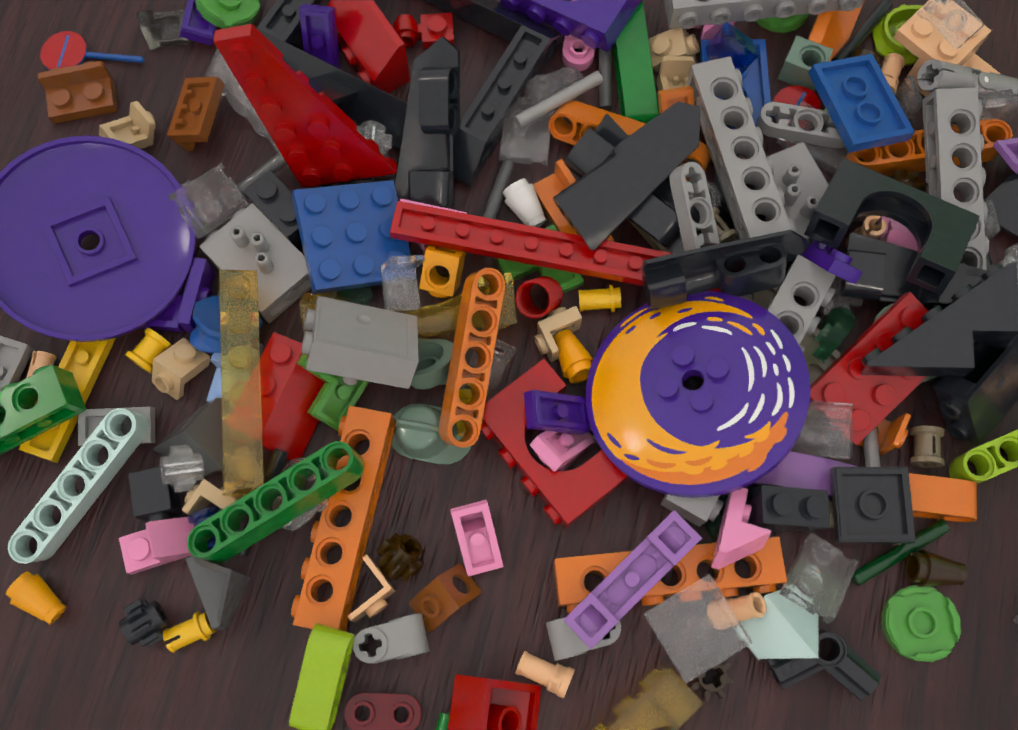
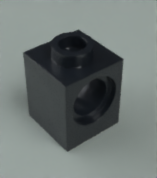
[128,466,182,522]

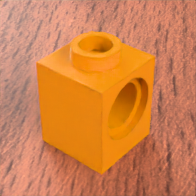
[419,245,466,298]

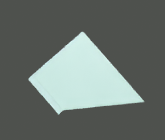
[734,586,819,661]

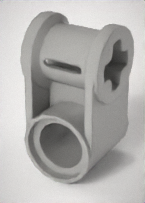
[353,613,430,664]
[545,617,621,661]

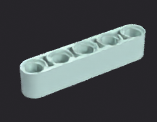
[8,408,149,564]

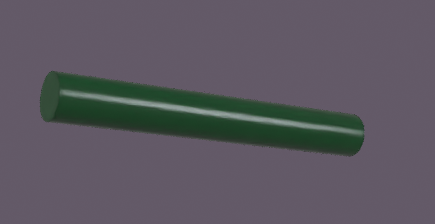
[850,519,950,586]

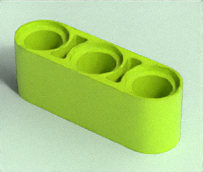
[948,430,1018,484]
[289,623,355,730]

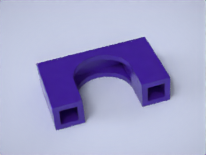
[500,0,642,52]

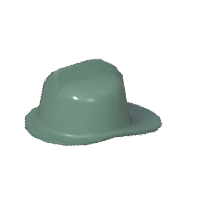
[410,338,453,390]
[392,404,472,465]

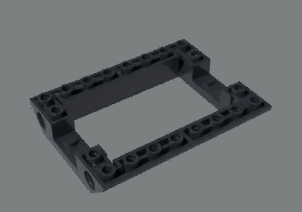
[257,0,565,188]

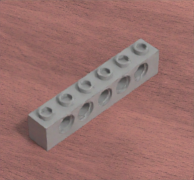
[663,0,864,29]
[687,56,796,240]
[922,88,989,270]

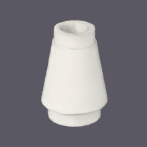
[503,178,547,228]

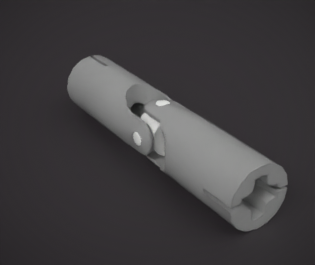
[917,59,1018,108]

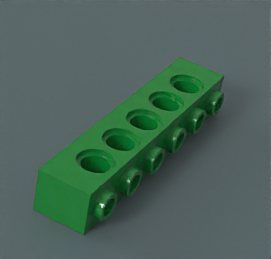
[0,365,87,455]

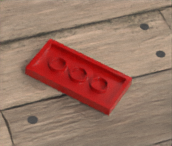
[810,292,929,445]

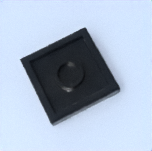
[829,467,916,544]

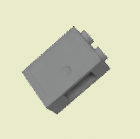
[748,142,829,244]
[199,203,311,323]
[301,296,419,389]

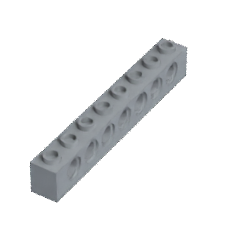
[660,255,836,527]

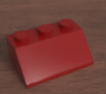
[328,0,411,93]
[224,332,325,464]
[448,674,542,730]

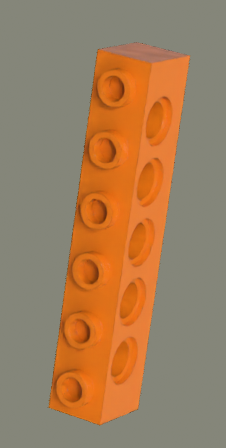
[291,405,396,632]
[553,537,787,613]

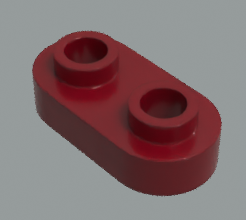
[344,693,423,730]

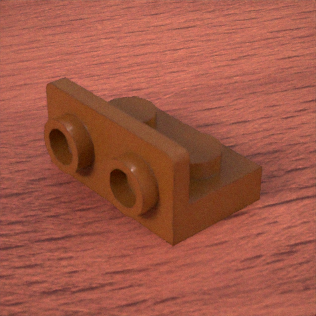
[37,61,118,124]
[167,76,225,151]

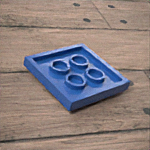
[291,180,416,294]

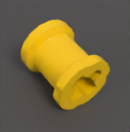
[125,327,172,374]

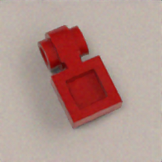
[393,13,454,49]

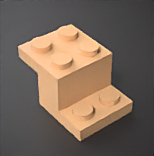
[893,0,1000,97]

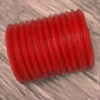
[515,276,563,319]

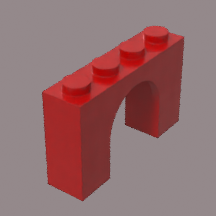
[480,359,630,529]

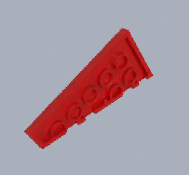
[213,24,397,188]

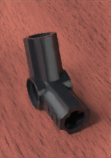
[765,629,882,701]

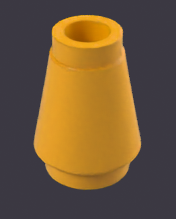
[553,329,593,383]
[5,571,66,625]

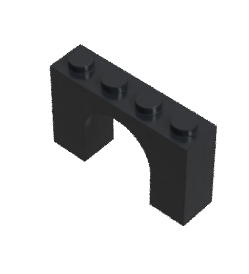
[804,158,980,295]

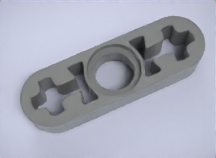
[756,102,845,149]
[669,162,720,251]

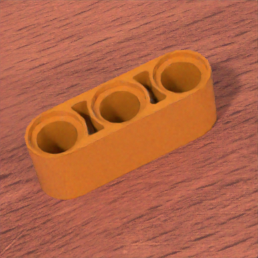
[909,473,977,522]

